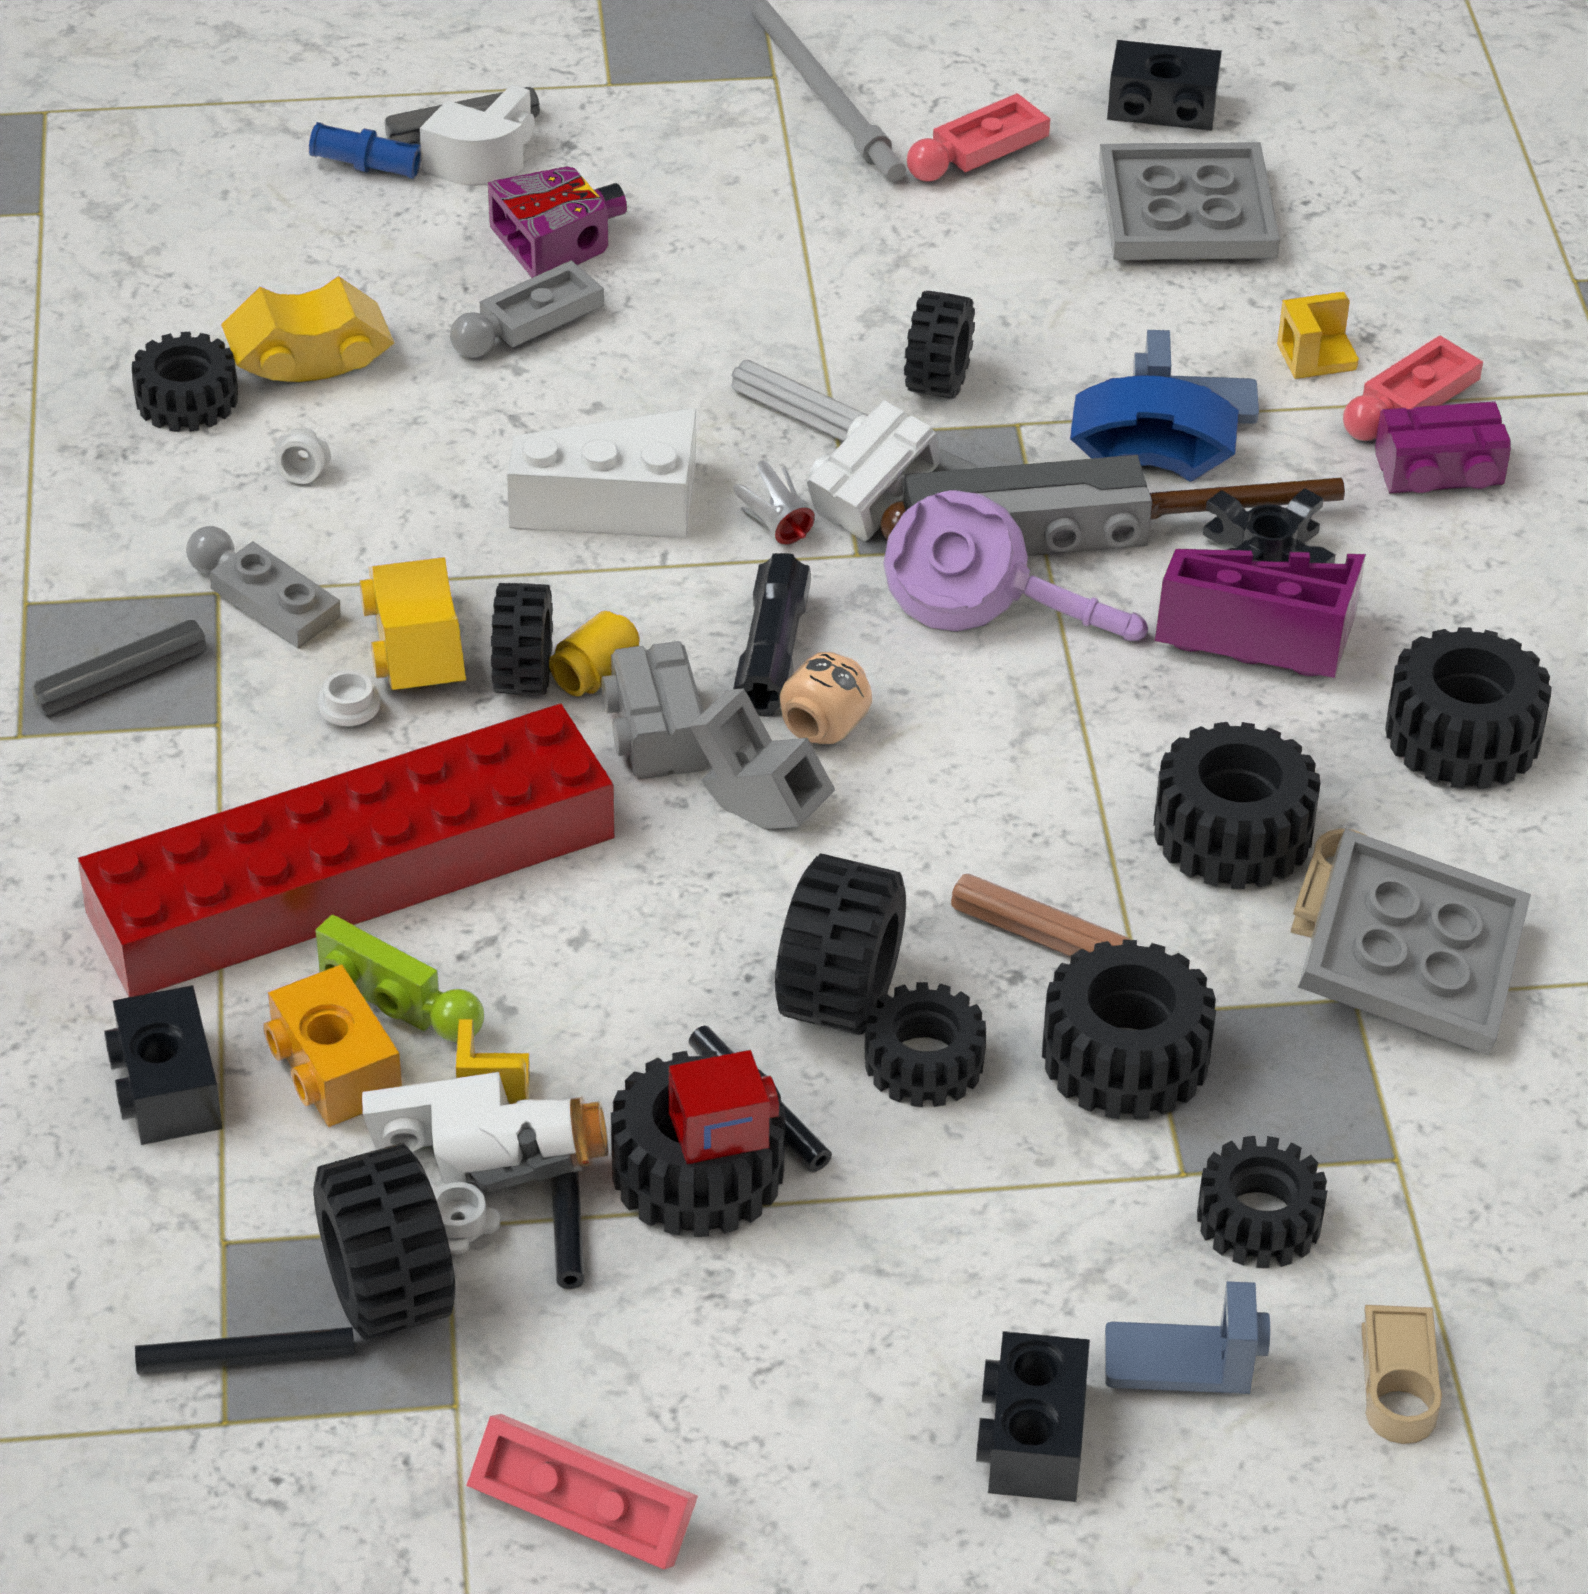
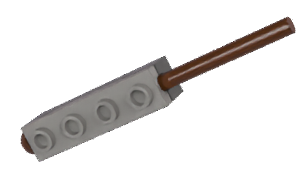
[880,455,1345,556]

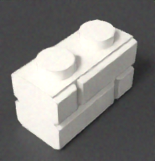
[807,400,942,542]

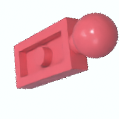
[906,93,1050,182]
[1343,335,1483,441]

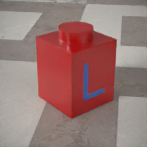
[669,1050,779,1164]

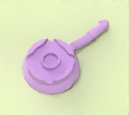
[883,490,1148,641]

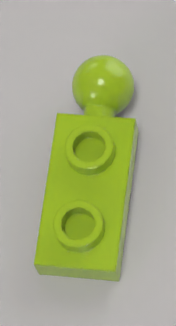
[316,914,484,1042]

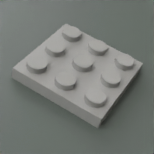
[1099,142,1280,262]
[1298,828,1531,1055]

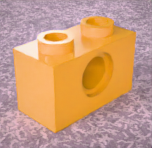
[263,964,402,1127]

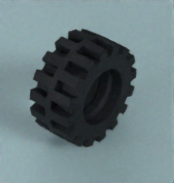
[904,290,975,399]
[131,332,238,432]
[491,583,553,695]
[864,982,986,1107]

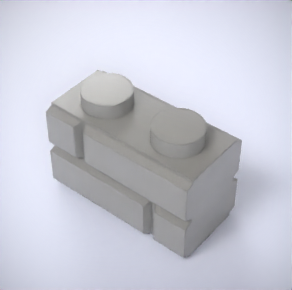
[601,641,708,779]

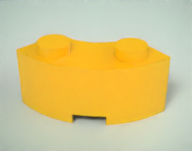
[221,276,395,382]
[359,557,466,690]

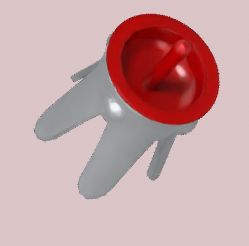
[733,460,815,545]

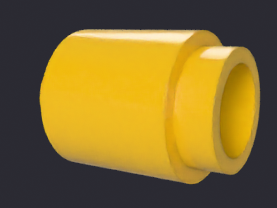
[549,611,640,697]

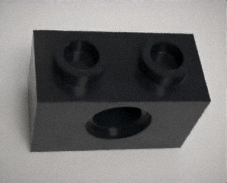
[1107,40,1222,131]
[104,985,223,1145]

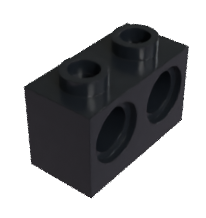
[976,1331,1090,1502]

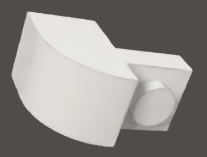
[420,84,535,185]

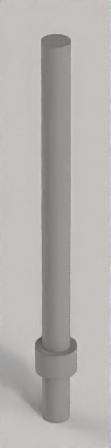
[752,0,906,182]

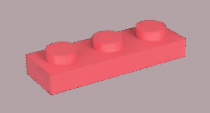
[466,1414,698,1569]

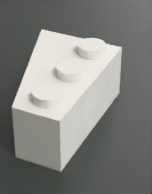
[507,408,696,538]

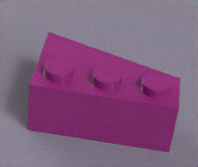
[1155,549,1366,678]

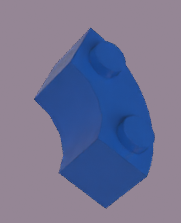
[1070,375,1239,482]

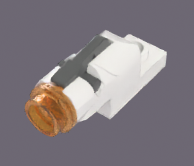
[362,1072,609,1193]

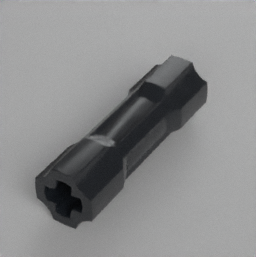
[733,553,811,716]

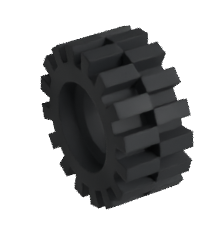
[1197,1136,1328,1268]

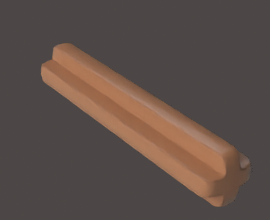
[951,874,1131,957]

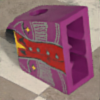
[488,166,627,278]

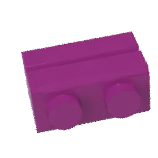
[1375,401,1511,494]

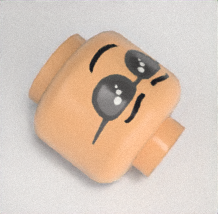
[780,652,872,744]

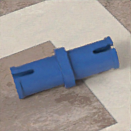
[309,122,422,179]

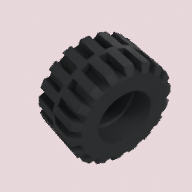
[1385,627,1552,789]
[1153,722,1321,889]
[775,853,906,1035]
[1042,940,1216,1120]
[610,1050,785,1237]
[313,1143,456,1341]

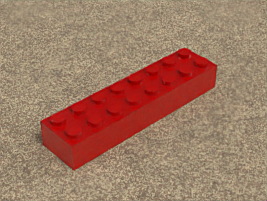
[77,703,615,997]

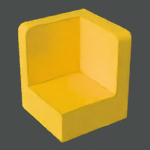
[1277,292,1359,379]
[455,1019,530,1104]

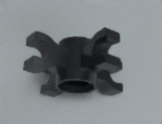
[1203,488,1336,563]

